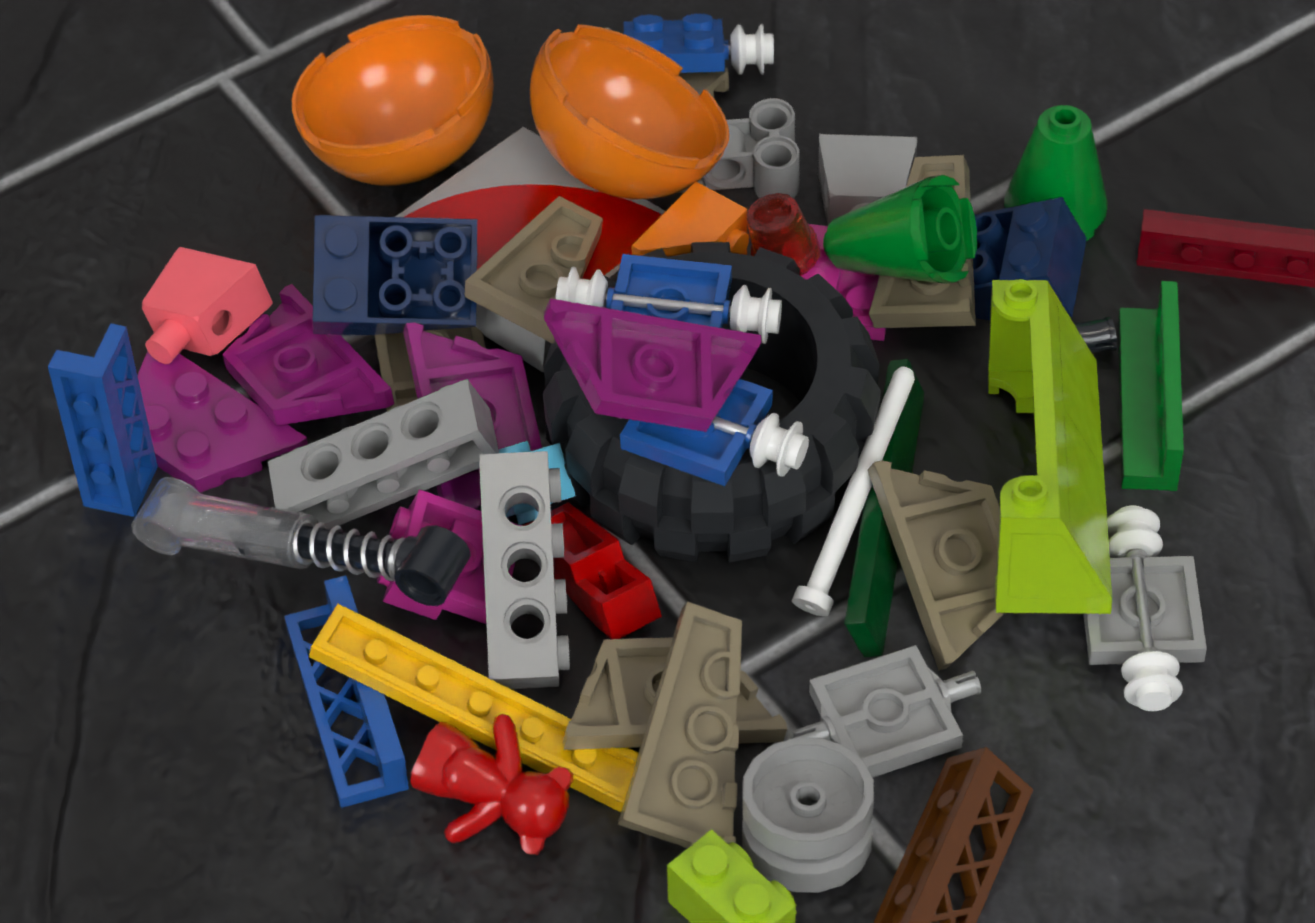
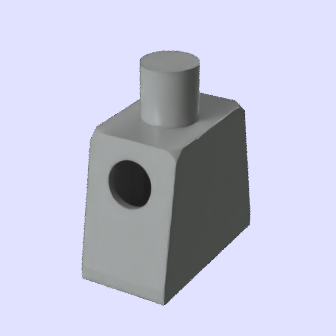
[818,134,917,226]

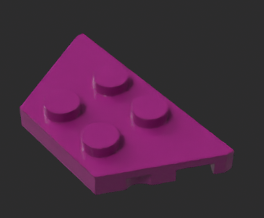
[222,284,395,426]
[544,298,761,432]
[403,322,542,509]
[138,351,308,494]

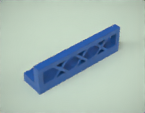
[48,323,158,517]
[284,575,409,808]

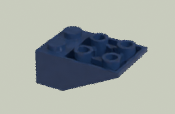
[973,197,1087,320]
[313,215,478,335]

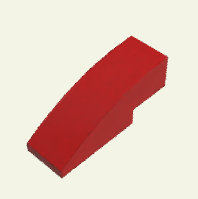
[522,502,662,639]

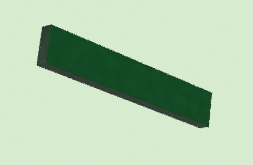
[844,359,925,657]

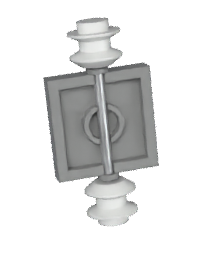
[1084,505,1207,711]

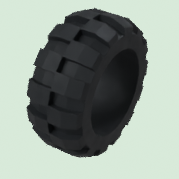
[543,242,881,563]

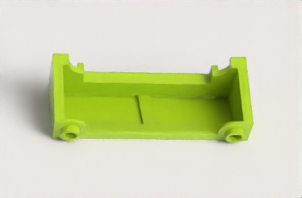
[988,279,1112,614]

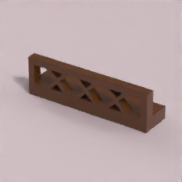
[873,747,1033,923]

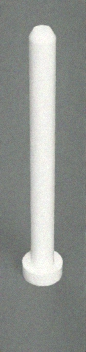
[792,367,915,616]

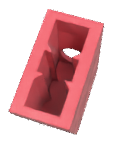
[142,247,273,364]

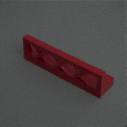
[1137,209,1315,288]

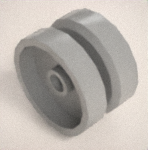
[743,738,874,892]

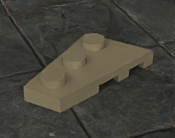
[464,196,603,344]

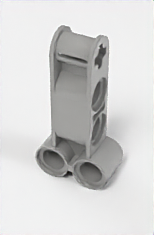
[680,98,800,204]

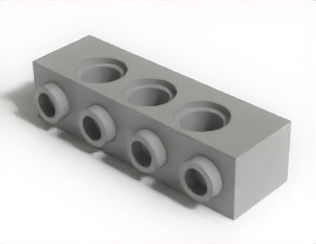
[268,379,499,530]
[479,451,570,689]

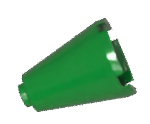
[1004,105,1108,241]
[823,175,977,284]

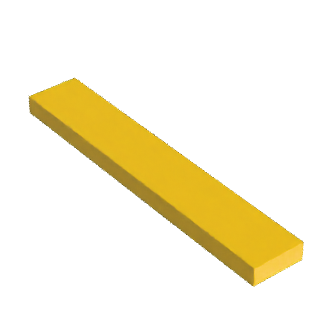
[309,604,639,812]

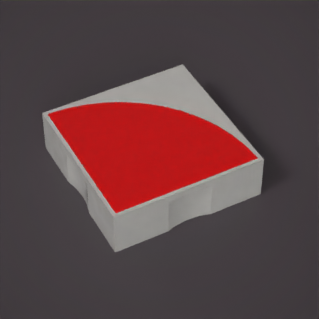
[395,127,666,372]

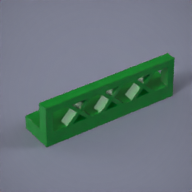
[1118,281,1184,491]

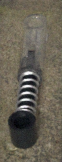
[131,477,471,606]

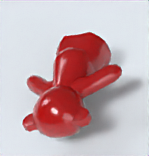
[411,714,574,855]

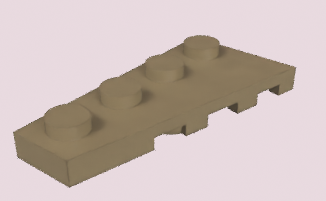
[869,155,976,328]
[618,602,742,848]

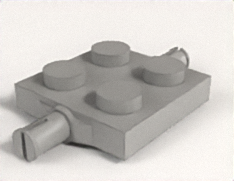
[789,645,981,778]

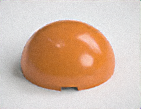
[292,15,494,186]
[530,25,730,199]

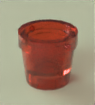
[747,193,820,276]

